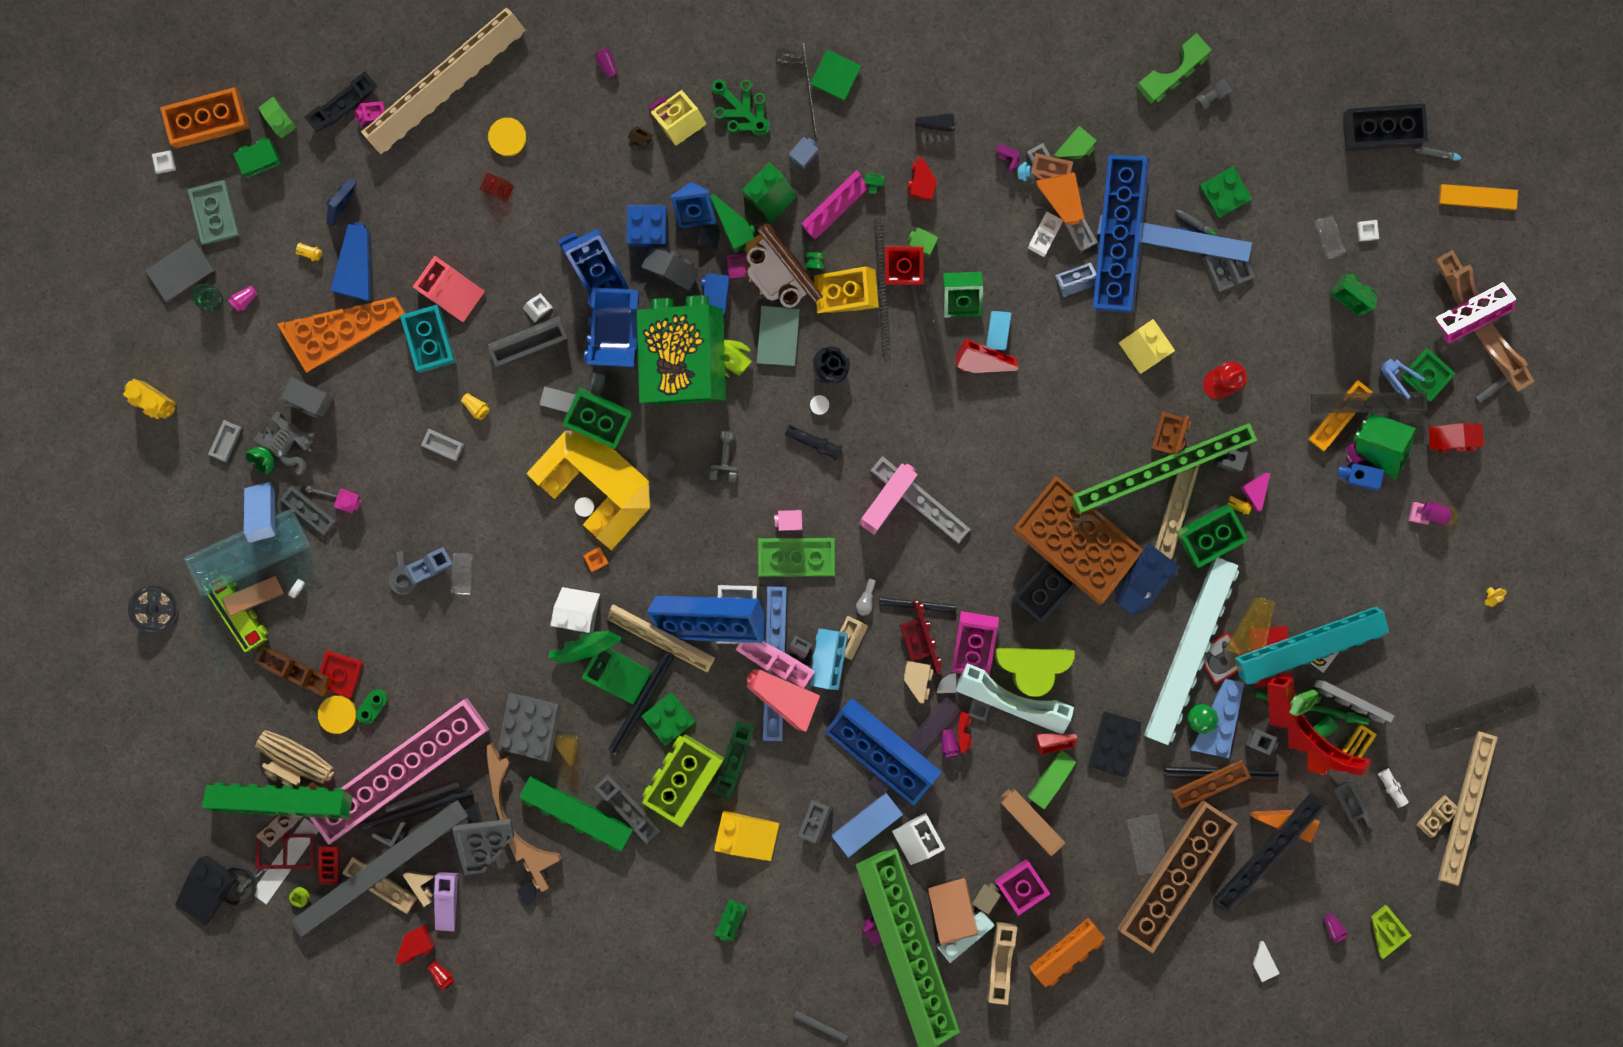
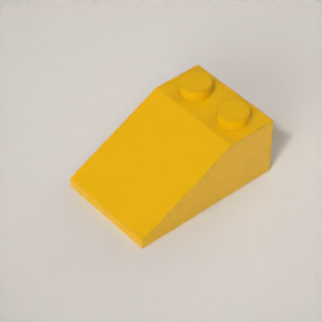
[814,266,879,314]
[714,810,779,861]

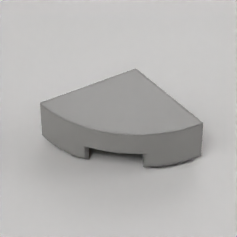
[937,673,956,693]

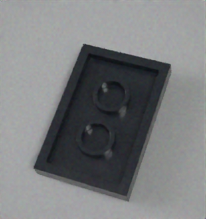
[1088,711,1142,777]

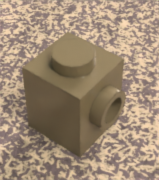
[972,883,1003,915]

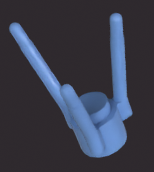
[1379,358,1425,399]

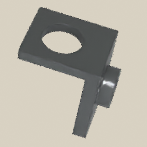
[372,821,408,847]

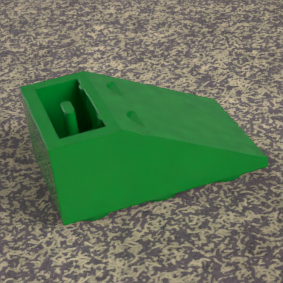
[581,647,652,704]

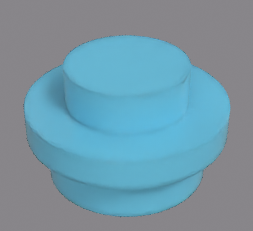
[1018,162,1032,181]

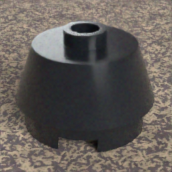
[813,346,850,384]

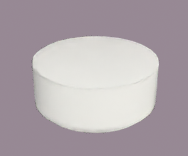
[810,395,829,415]
[575,497,594,517]
[288,579,305,598]

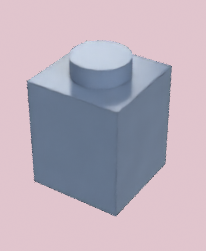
[789,137,818,170]

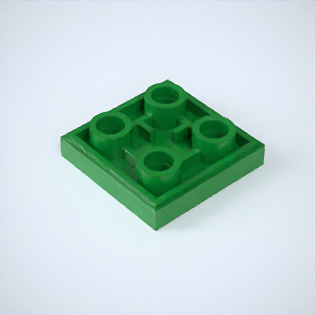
[810,50,861,101]

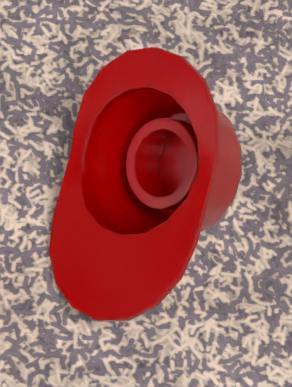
[1203,361,1247,399]

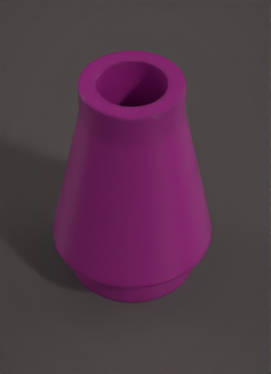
[594,48,618,78]
[941,729,960,758]
[1323,913,1348,943]

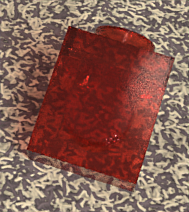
[479,173,514,202]

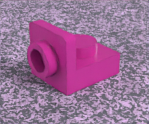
[355,101,385,128]

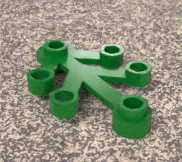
[712,79,770,136]

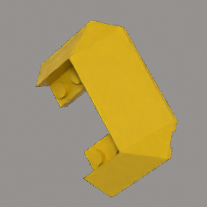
[527,431,650,550]

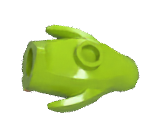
[724,339,752,377]

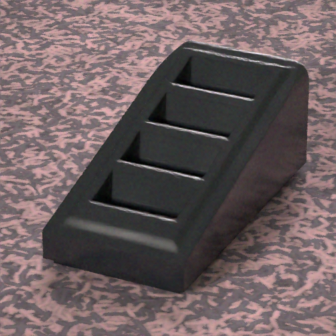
[915,113,955,132]

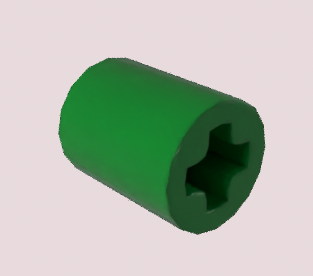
[1313,715,1339,740]

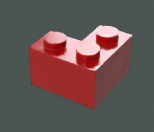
[1428,423,1484,453]

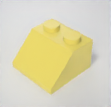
[651,90,707,146]
[1119,319,1175,374]

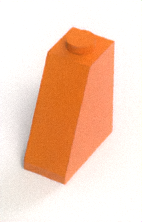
[1035,172,1084,225]

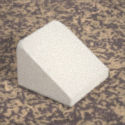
[523,293,552,322]

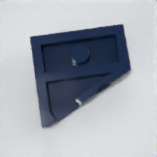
[326,178,357,227]

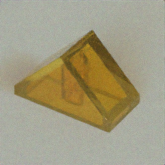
[554,732,580,766]

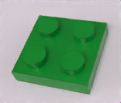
[1199,166,1252,219]
[1400,348,1456,403]
[642,692,696,746]

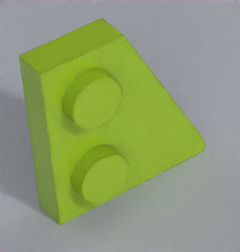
[1371,905,1412,959]

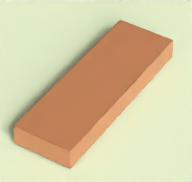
[221,576,284,617]

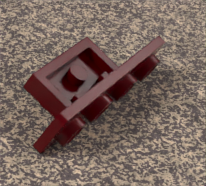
[899,599,943,674]

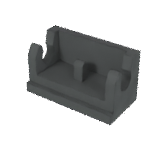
[1215,450,1248,473]
[798,800,833,844]

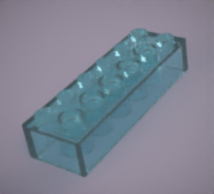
[184,508,311,597]

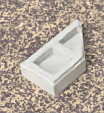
[1253,941,1280,982]

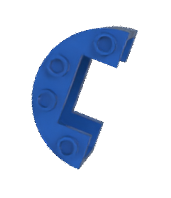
[584,288,639,367]

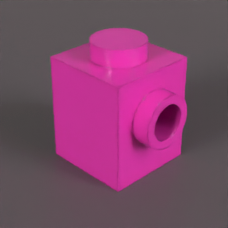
[334,488,361,513]

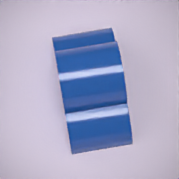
[563,228,629,293]

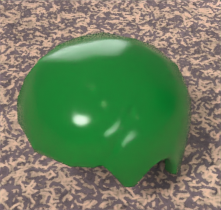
[245,446,274,475]
[1187,704,1219,735]

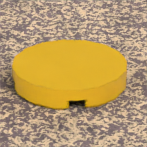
[488,118,527,156]
[318,696,357,734]

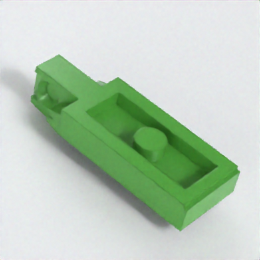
[1289,690,1322,716]

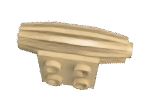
[255,730,334,789]

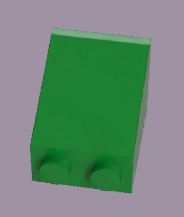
[742,162,797,224]
[1354,413,1416,479]

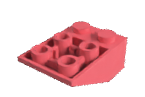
[413,256,485,323]

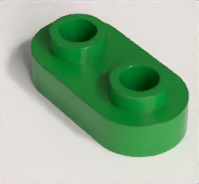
[356,689,388,724]

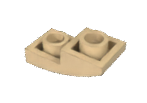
[1416,795,1457,838]

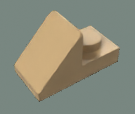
[403,870,435,907]

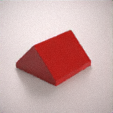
[885,246,925,285]

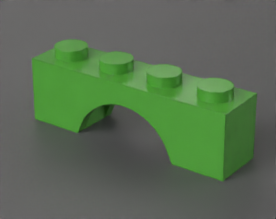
[1136,33,1212,104]

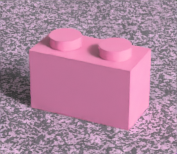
[775,510,802,531]

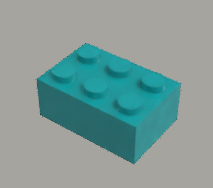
[400,305,457,373]

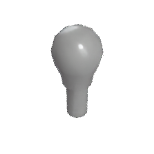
[856,579,876,616]

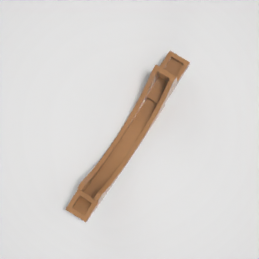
[1434,250,1535,392]
[487,743,562,892]

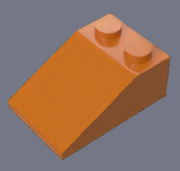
[1250,810,1320,843]

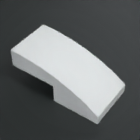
[1028,212,1063,257]

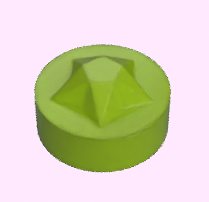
[289,887,310,908]

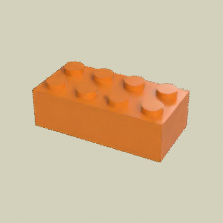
[160,87,250,149]

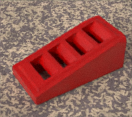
[1035,734,1077,755]
[318,845,341,884]

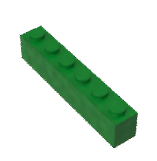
[519,775,633,852]

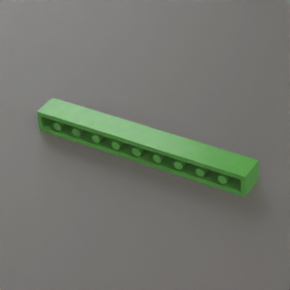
[1070,423,1257,515]

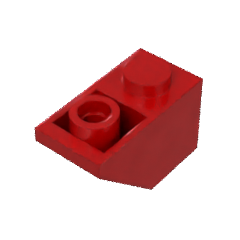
[907,157,937,202]
[396,924,435,965]

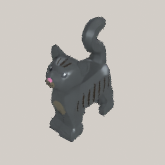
[254,411,314,475]

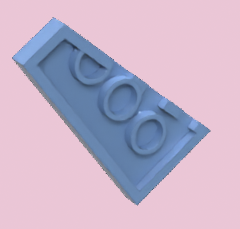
[1190,679,1244,758]

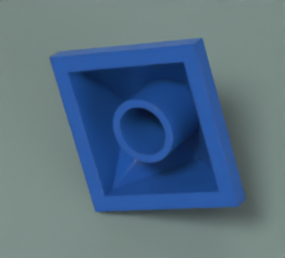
[671,182,717,229]

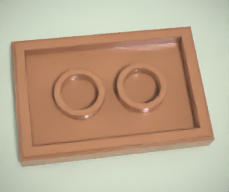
[928,878,979,945]

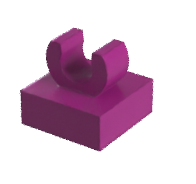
[1345,443,1369,465]

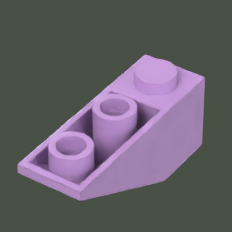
[434,872,458,931]

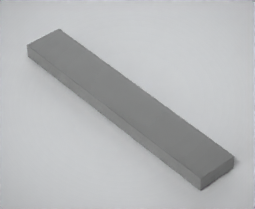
[1026,143,1098,253]
[870,456,971,544]

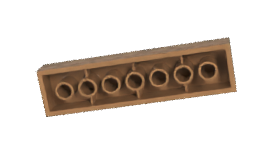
[1117,800,1238,953]

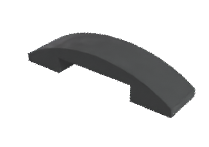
[594,774,660,844]

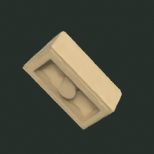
[840,616,868,660]

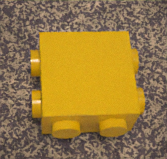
[123,379,176,419]

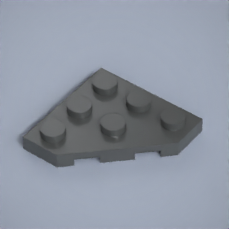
[453,819,515,875]

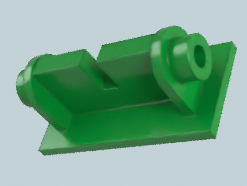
[715,899,747,942]

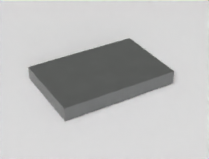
[145,239,216,303]

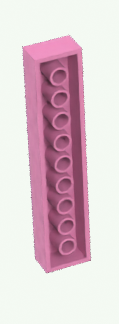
[309,698,489,844]

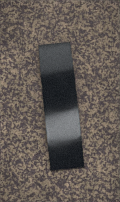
[304,71,377,133]

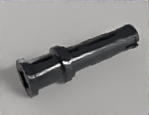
[785,424,843,461]

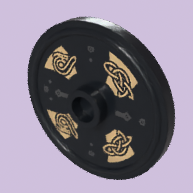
[128,585,178,633]

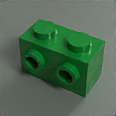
[233,138,282,178]

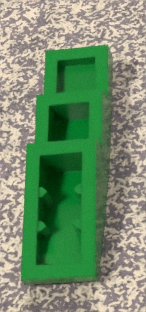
[548,631,621,664]

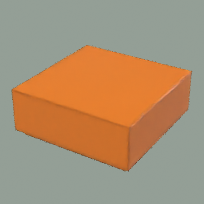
[583,547,609,572]

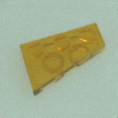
[1225,597,1275,654]

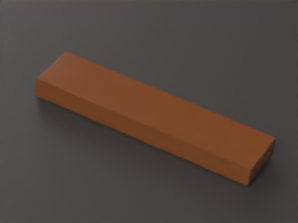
[1172,760,1251,809]

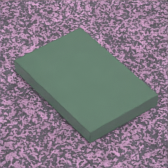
[188,180,240,245]
[757,306,800,367]

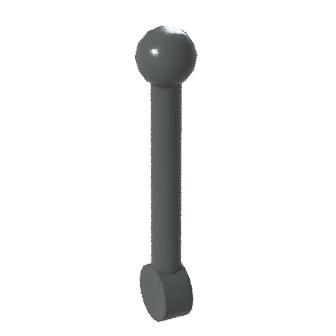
[305,486,338,499]
[236,864,268,893]

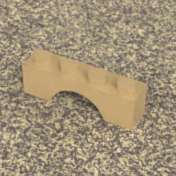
[987,922,1017,1005]

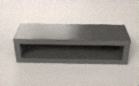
[488,316,567,367]

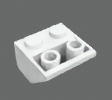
[892,812,945,865]

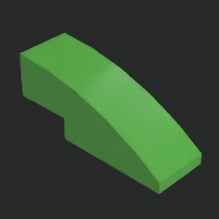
[1027,750,1077,809]

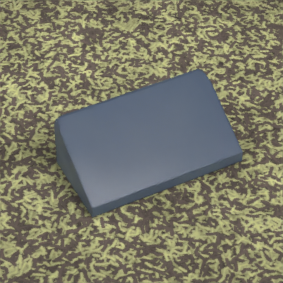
[1055,263,1096,297]

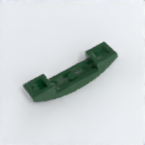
[712,721,755,800]

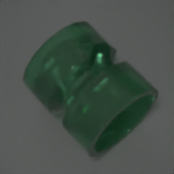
[192,284,223,312]

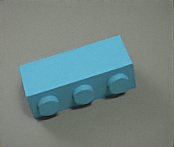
[809,628,848,690]

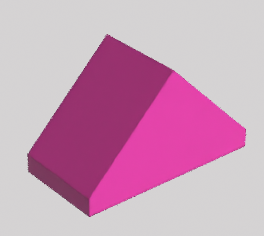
[1240,473,1270,511]

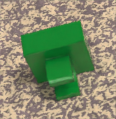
[864,173,885,194]

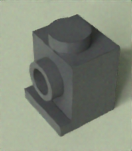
[1245,727,1278,755]

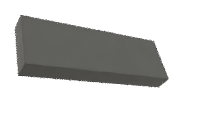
[280,485,337,536]

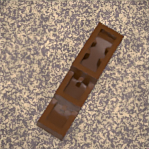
[255,645,332,696]

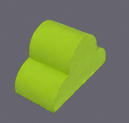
[994,648,1075,697]

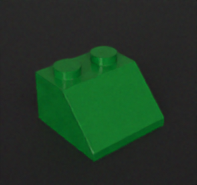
[943,272,983,318]

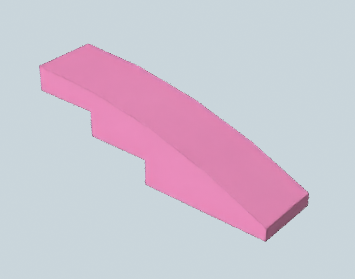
[736,641,815,689]

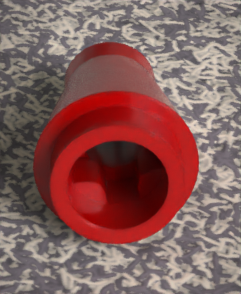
[427,961,455,991]

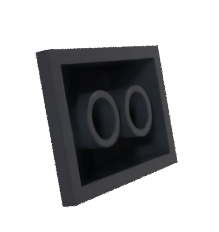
[175,856,238,926]

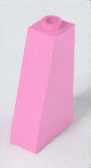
[859,463,918,535]

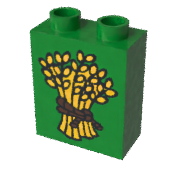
[637,296,726,405]

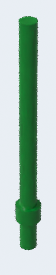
[1255,690,1370,726]

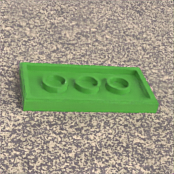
[758,538,835,577]

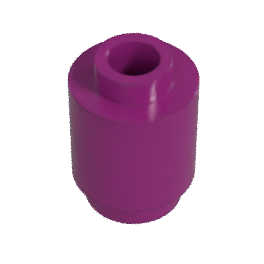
[1421,501,1452,526]

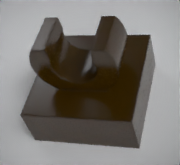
[628,126,653,152]

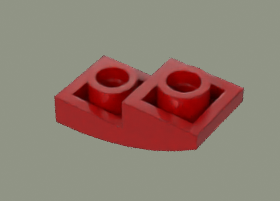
[957,711,973,753]

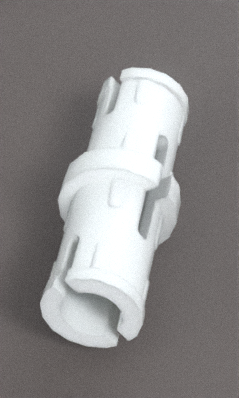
[1378,768,1409,808]

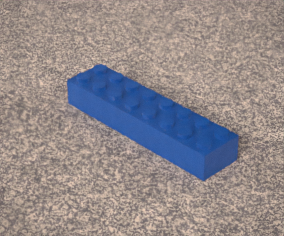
[1093,155,1150,313]

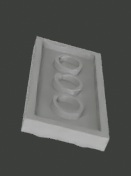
[1313,680,1395,724]

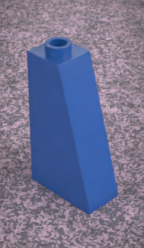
[331,222,372,302]

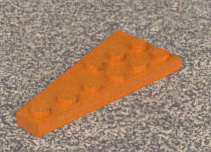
[277,297,406,373]

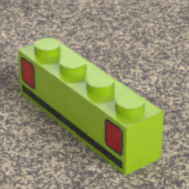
[203,575,268,652]

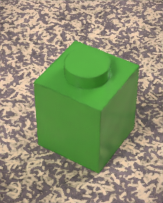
[907,228,938,257]

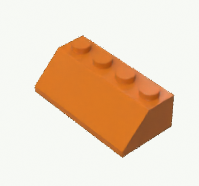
[1029,918,1105,987]

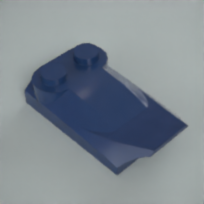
[1114,543,1180,615]

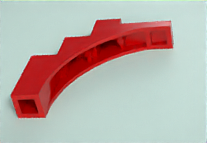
[1268,675,1370,776]

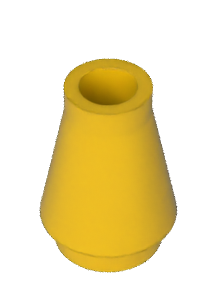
[461,393,490,420]

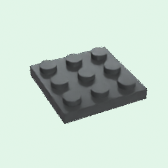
[497,693,562,761]

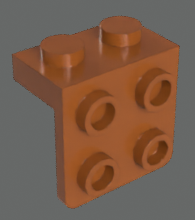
[1151,412,1191,455]

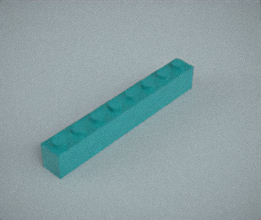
[1235,607,1389,684]

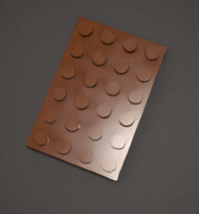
[1012,476,1143,605]

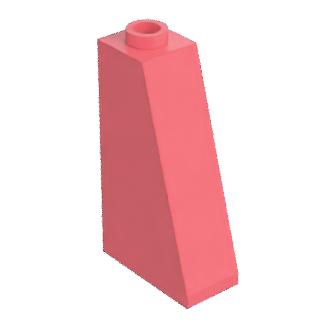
[746,669,820,732]

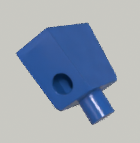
[1337,464,1384,491]

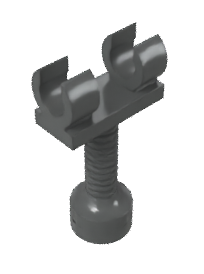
[710,431,737,482]

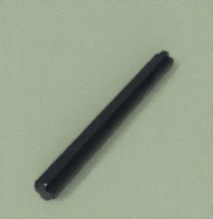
[609,652,674,755]
[1164,766,1279,781]

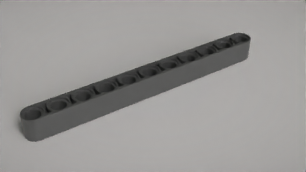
[290,800,469,938]

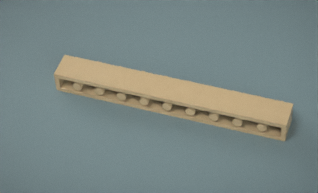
[361,7,526,154]

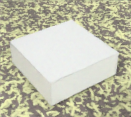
[152,150,176,174]
[1357,220,1379,242]

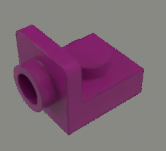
[995,143,1021,173]
[862,916,882,946]

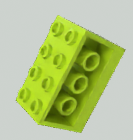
[642,734,724,827]

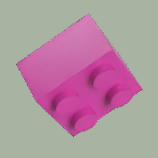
[995,859,1050,916]

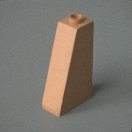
[1000,788,1065,856]

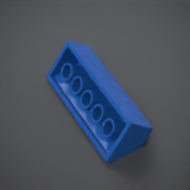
[647,596,764,643]
[825,698,941,806]

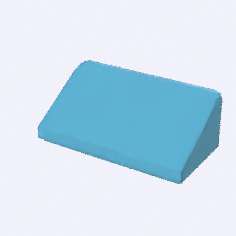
[986,311,1011,352]

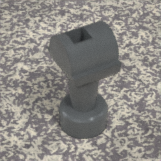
[1195,78,1233,111]

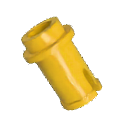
[296,243,322,261]
[1227,496,1252,515]

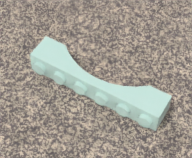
[956,663,1074,734]

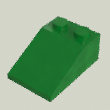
[710,194,757,254]
[1329,273,1378,317]

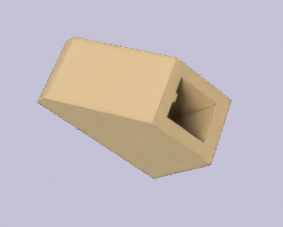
[903,661,933,703]

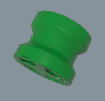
[805,252,824,270]

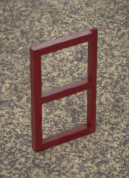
[255,834,315,869]

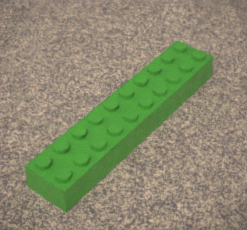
[856,849,960,1047]

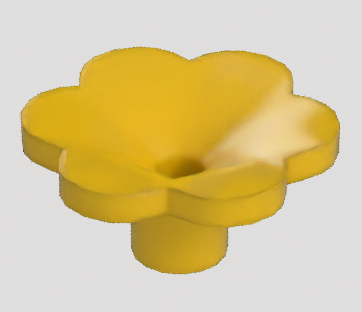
[1484,587,1507,607]

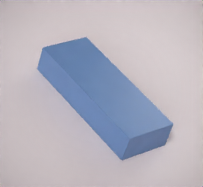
[244,482,275,543]
[832,792,903,857]

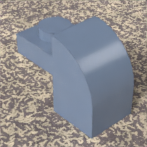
[404,547,452,585]

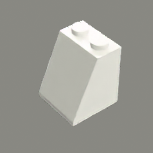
[551,587,600,633]

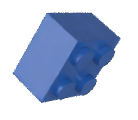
[627,205,667,247]

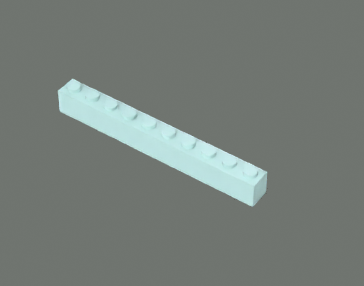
[1144,558,1239,745]

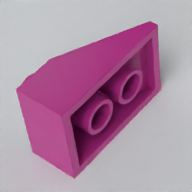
[951,611,999,676]

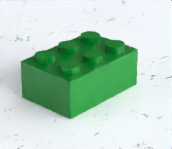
[562,387,632,449]
[1176,504,1249,568]

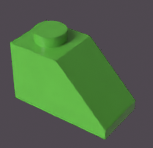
[258,97,297,138]
[1053,126,1097,160]

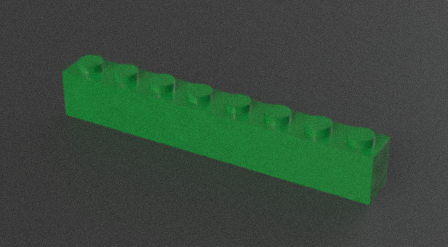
[202,782,353,819]

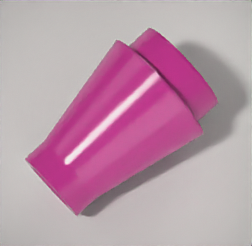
[228,285,258,312]

